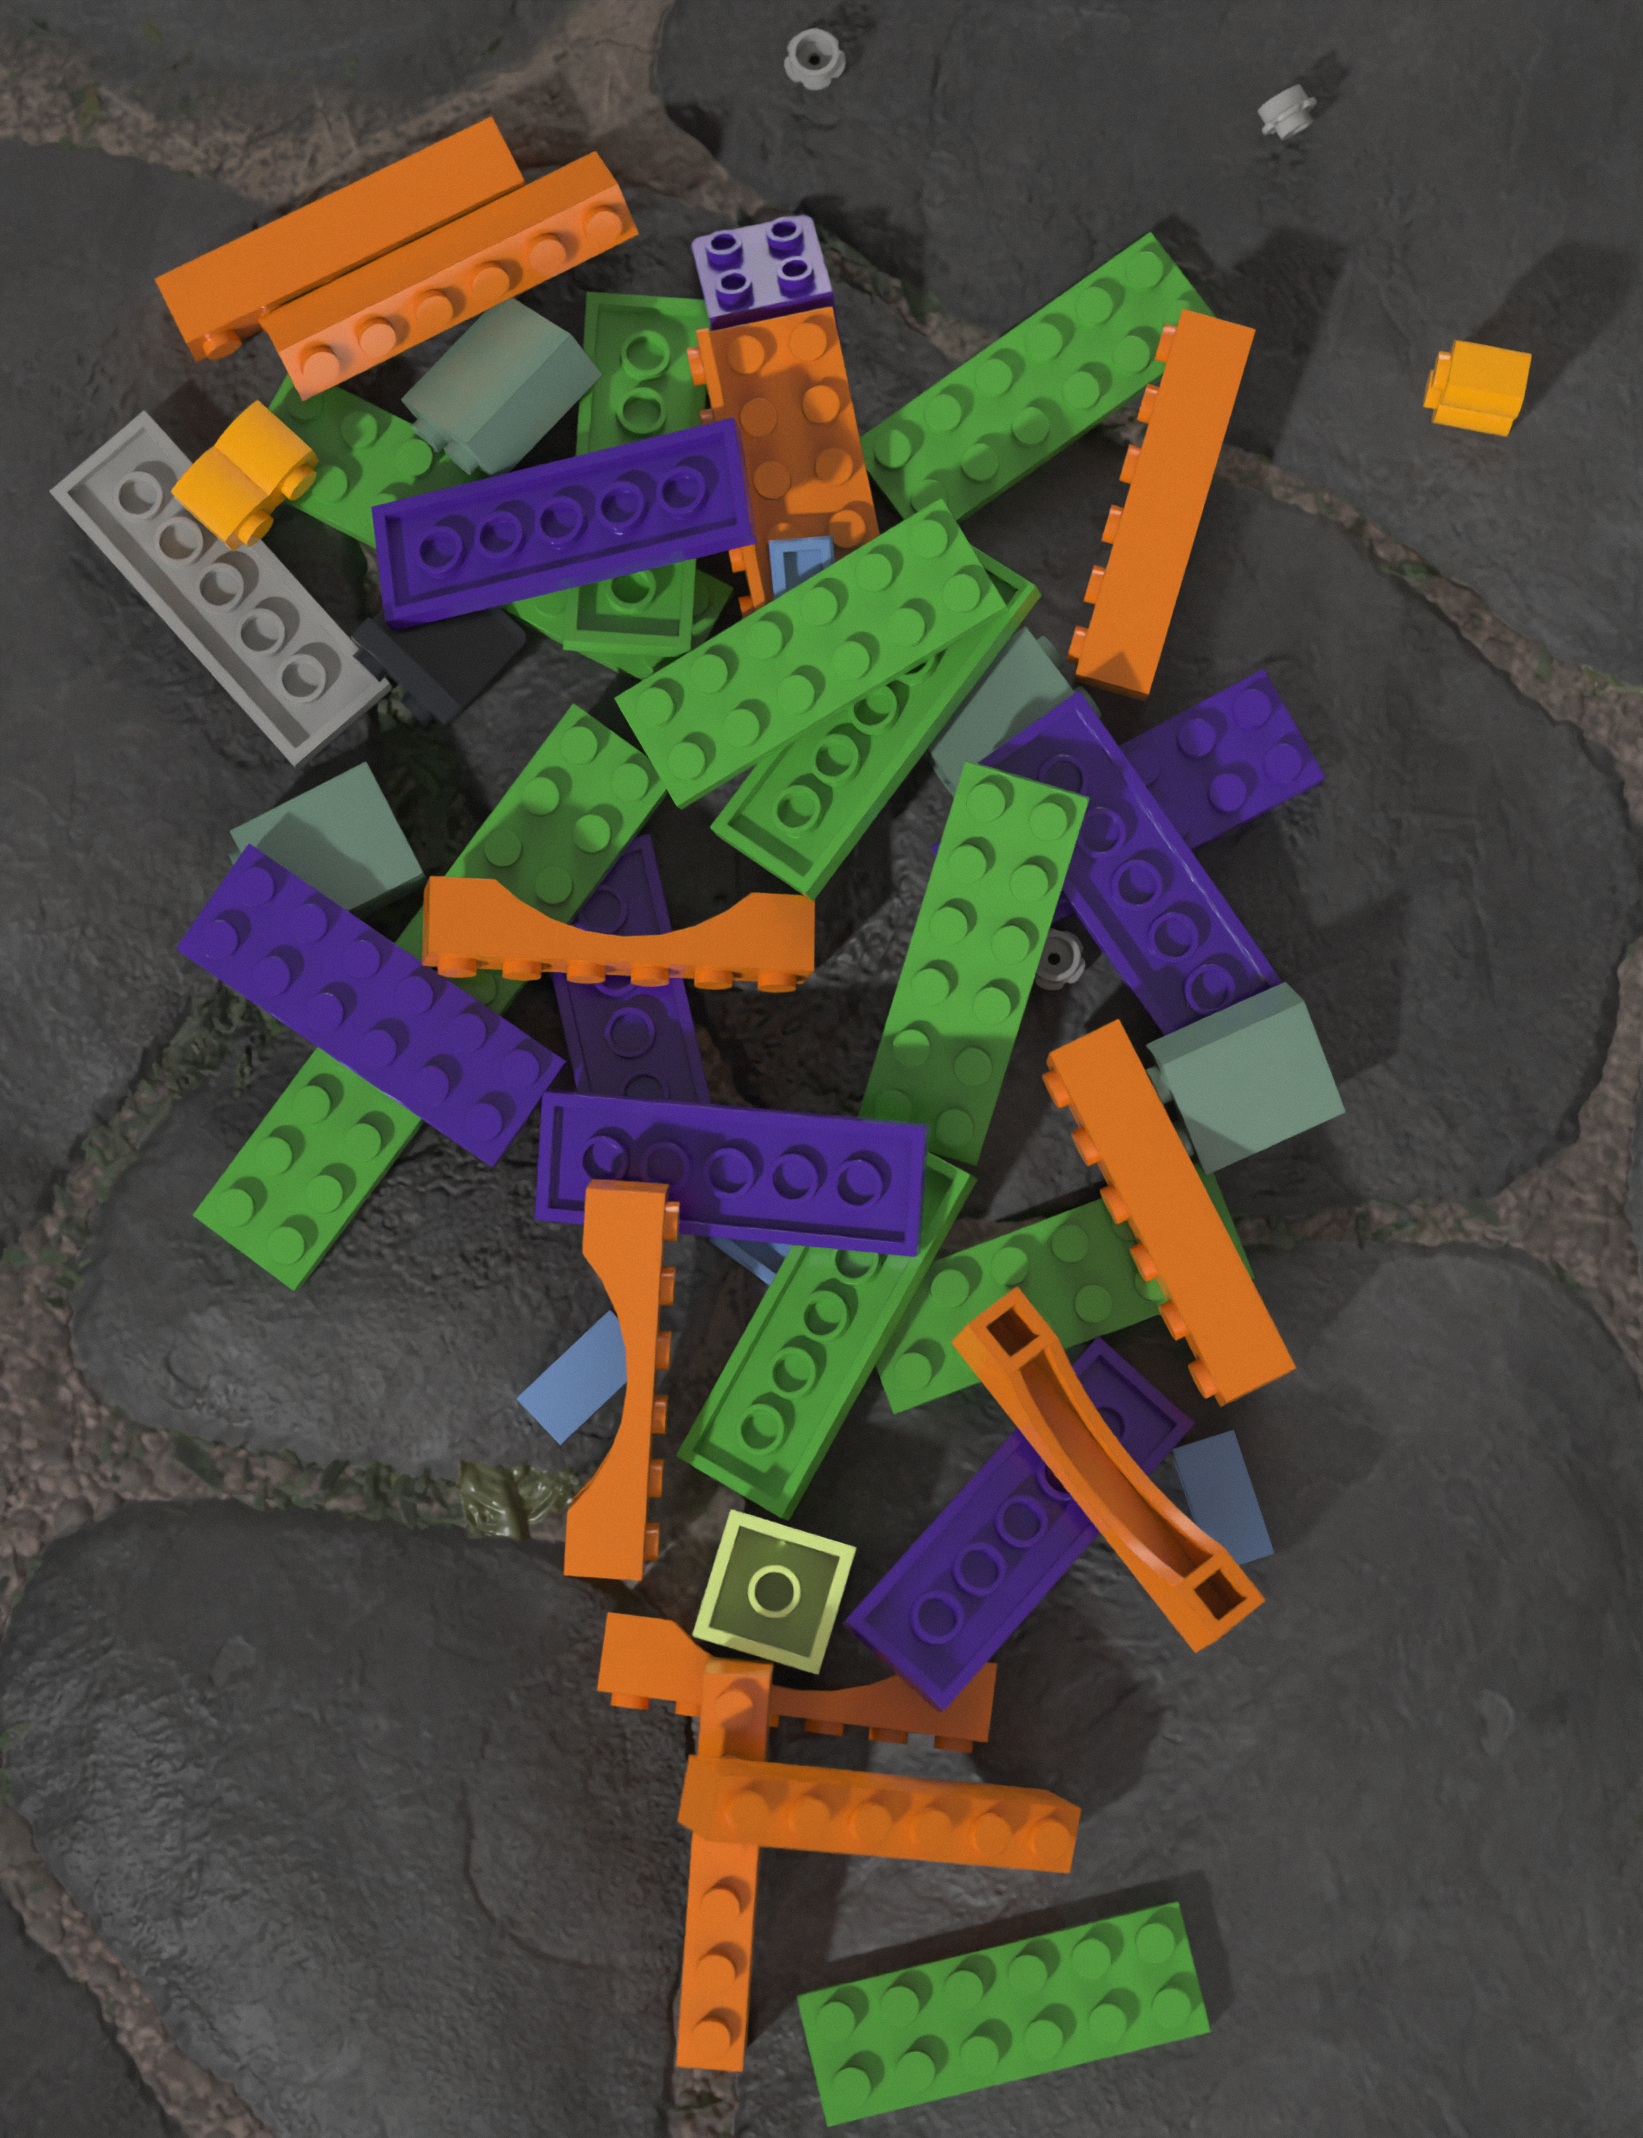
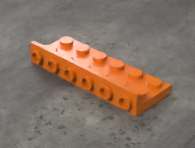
[686,306,880,619]

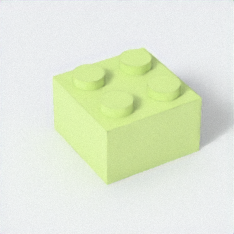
[692,1509,857,1674]

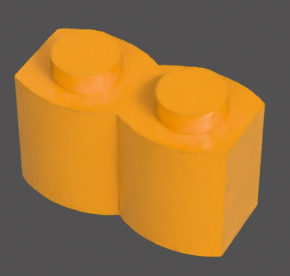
[1423,339,1532,437]
[171,400,319,552]

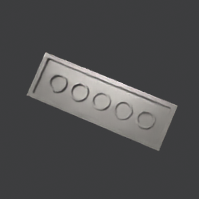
[50,410,393,771]

